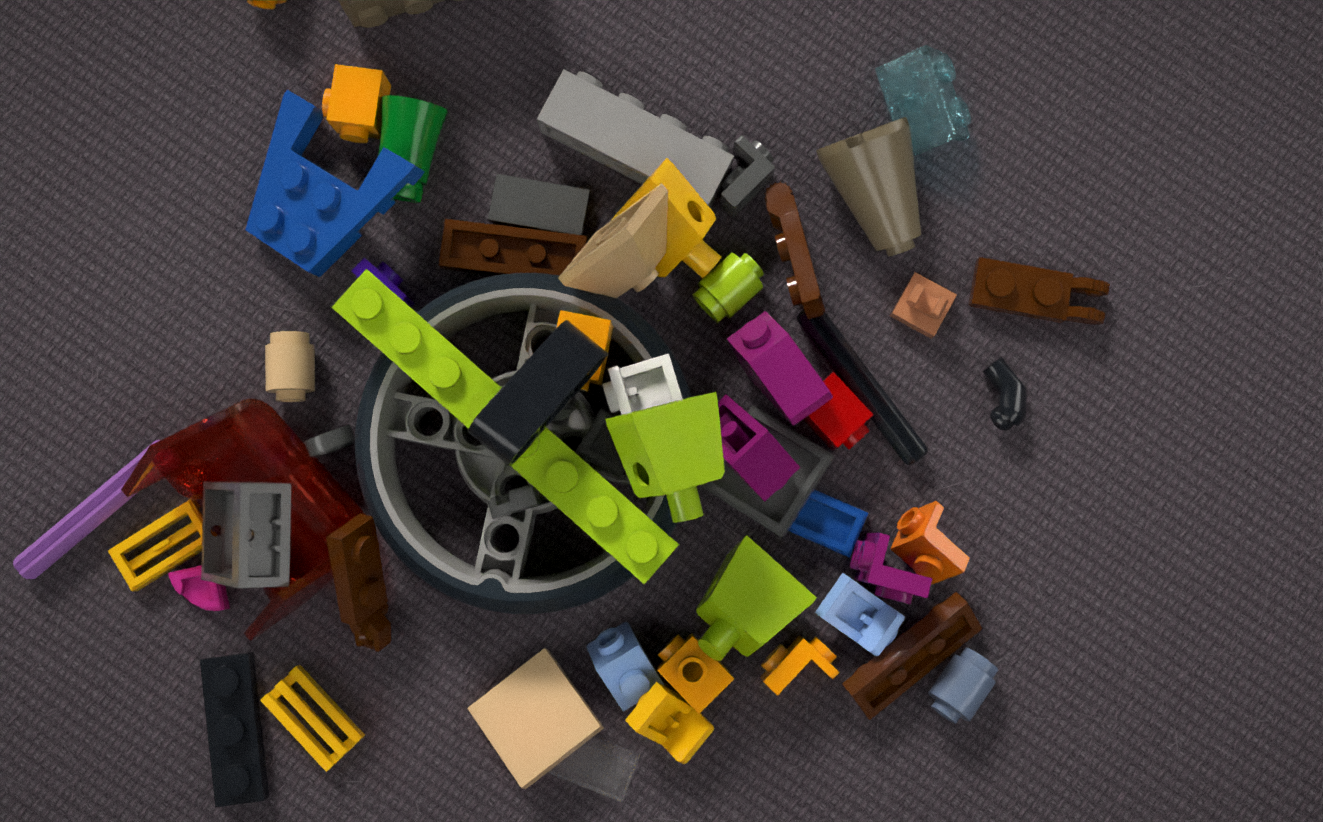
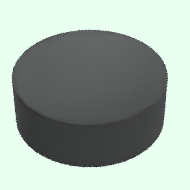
[304,424,355,459]

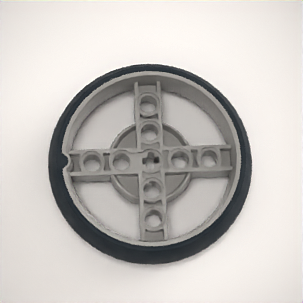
[355,273,691,614]

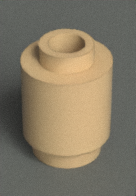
[265,331,315,402]

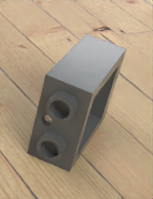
[201,482,291,588]

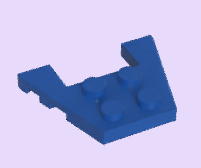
[245,90,425,277]

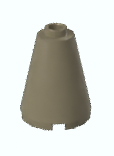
[816,117,921,257]

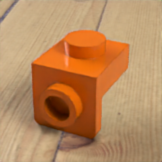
[890,501,970,585]

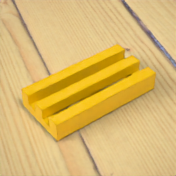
[108,499,218,592]
[260,665,365,772]

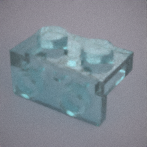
[875,45,971,157]

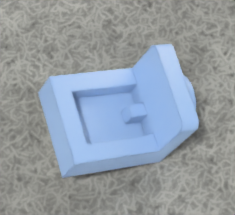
[815,573,905,657]
[587,622,665,711]

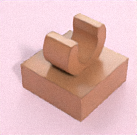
[890,272,957,339]

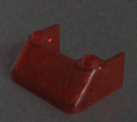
[121,399,366,641]

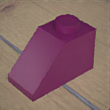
[727,311,833,426]
[718,395,801,502]

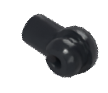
[982,357,1027,431]

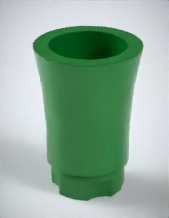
[378,95,448,203]

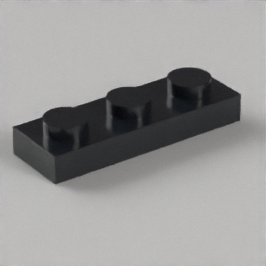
[200,652,269,807]

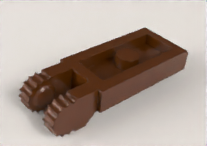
[764,181,826,319]
[968,257,1110,325]

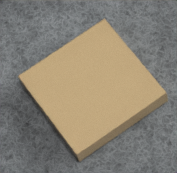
[467,648,604,789]

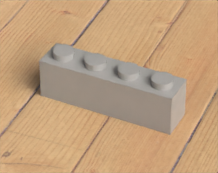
[537,69,734,208]

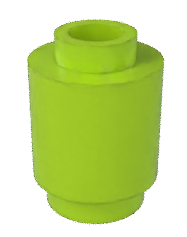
[692,252,764,323]

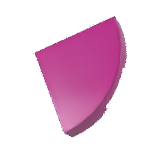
[168,565,230,611]

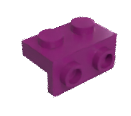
[850,533,932,605]

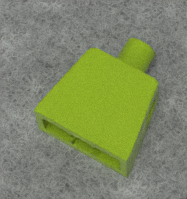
[605,392,725,523]
[696,535,817,661]

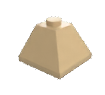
[558,183,668,298]

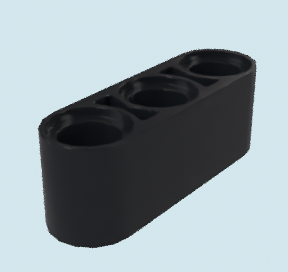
[468,320,608,466]

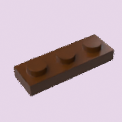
[438,219,588,276]
[842,592,983,720]

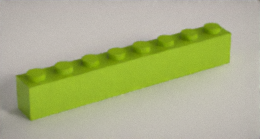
[332,269,679,584]

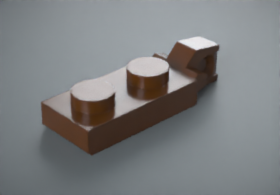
[326,514,391,652]

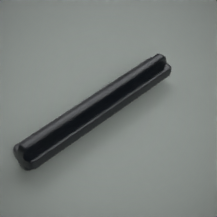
[797,309,928,465]

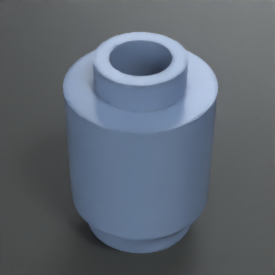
[928,647,998,724]

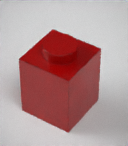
[803,372,873,451]

